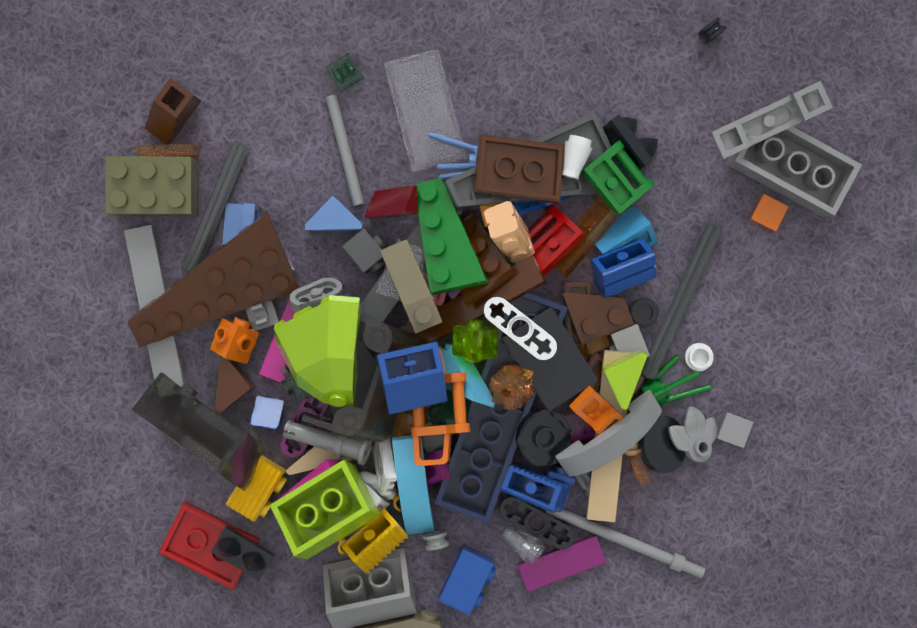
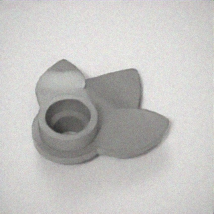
[668,406,717,462]

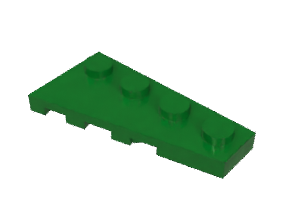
[414,178,489,295]

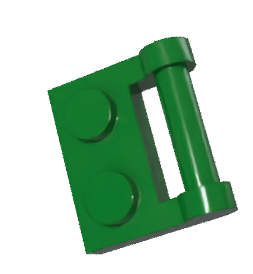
[581,140,655,216]

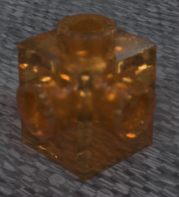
[489,365,534,410]

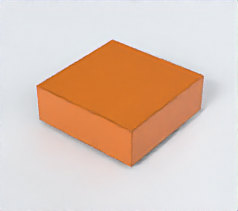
[749,194,789,232]

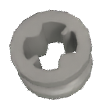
[422,530,450,551]

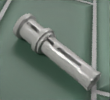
[283,420,371,465]

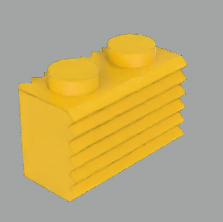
[226,453,288,522]
[341,507,408,574]

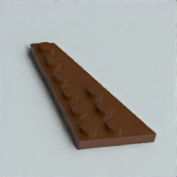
[128,210,299,347]

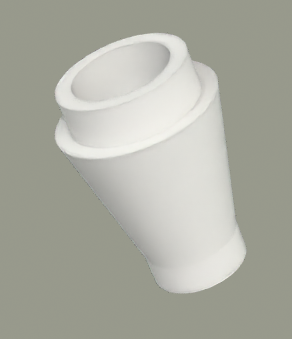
[562,135,593,180]

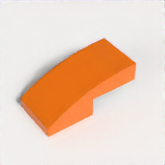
[569,385,624,435]

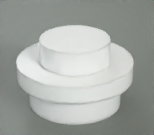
[685,343,713,371]

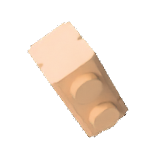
[484,201,535,263]

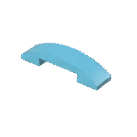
[392,435,435,535]

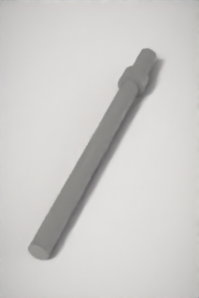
[545,509,705,578]

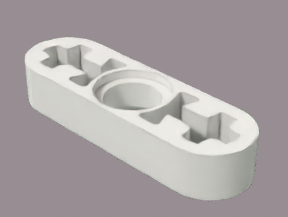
[484,297,557,360]

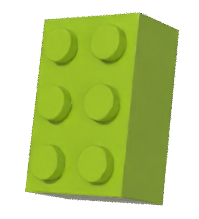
[270,460,381,560]

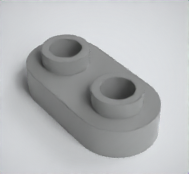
[290,278,342,313]

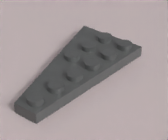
[443,112,627,209]

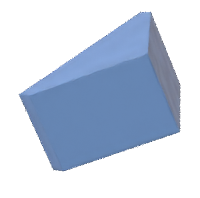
[305,196,364,232]

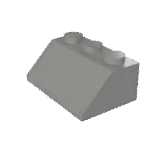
[323,548,417,628]

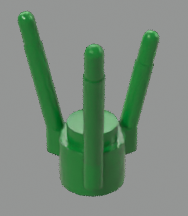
[641,355,712,407]

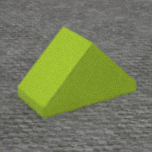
[602,349,648,410]

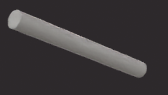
[326,95,364,207]

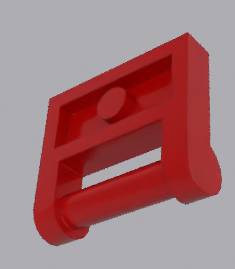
[528,204,586,276]

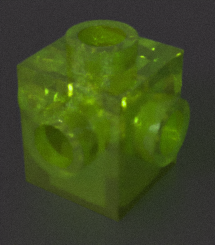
[452,320,499,363]

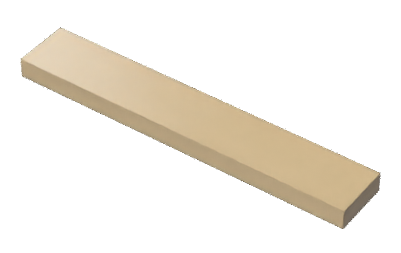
[586,350,632,522]

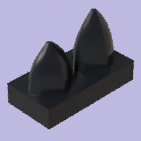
[603,115,658,170]
[210,525,275,580]

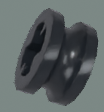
[698,17,727,45]

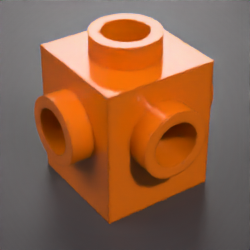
[210,317,259,364]

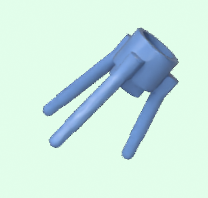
[428,132,477,180]

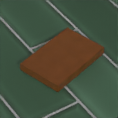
[474,134,565,204]

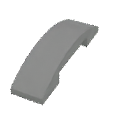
[711,81,833,159]
[555,390,662,477]

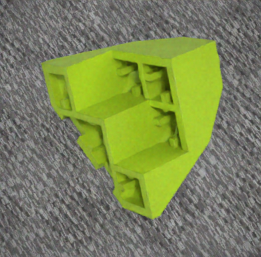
[274,295,361,407]

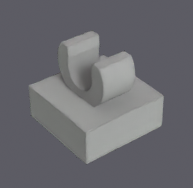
[245,300,280,331]

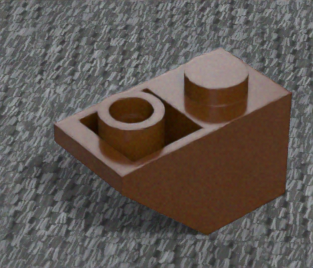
[144,78,201,146]

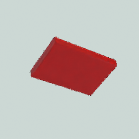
[158,501,260,590]

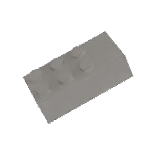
[726,126,862,217]

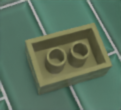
[105,156,199,217]

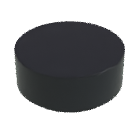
[629,298,659,326]

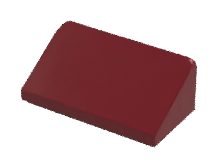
[365,185,418,219]

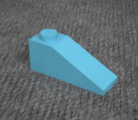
[438,343,495,407]

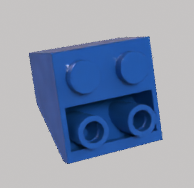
[376,342,448,414]

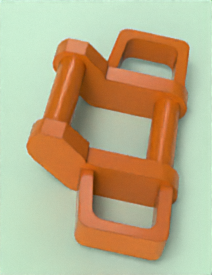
[411,347,470,466]

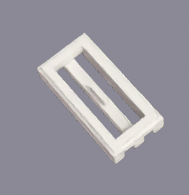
[372,432,397,496]

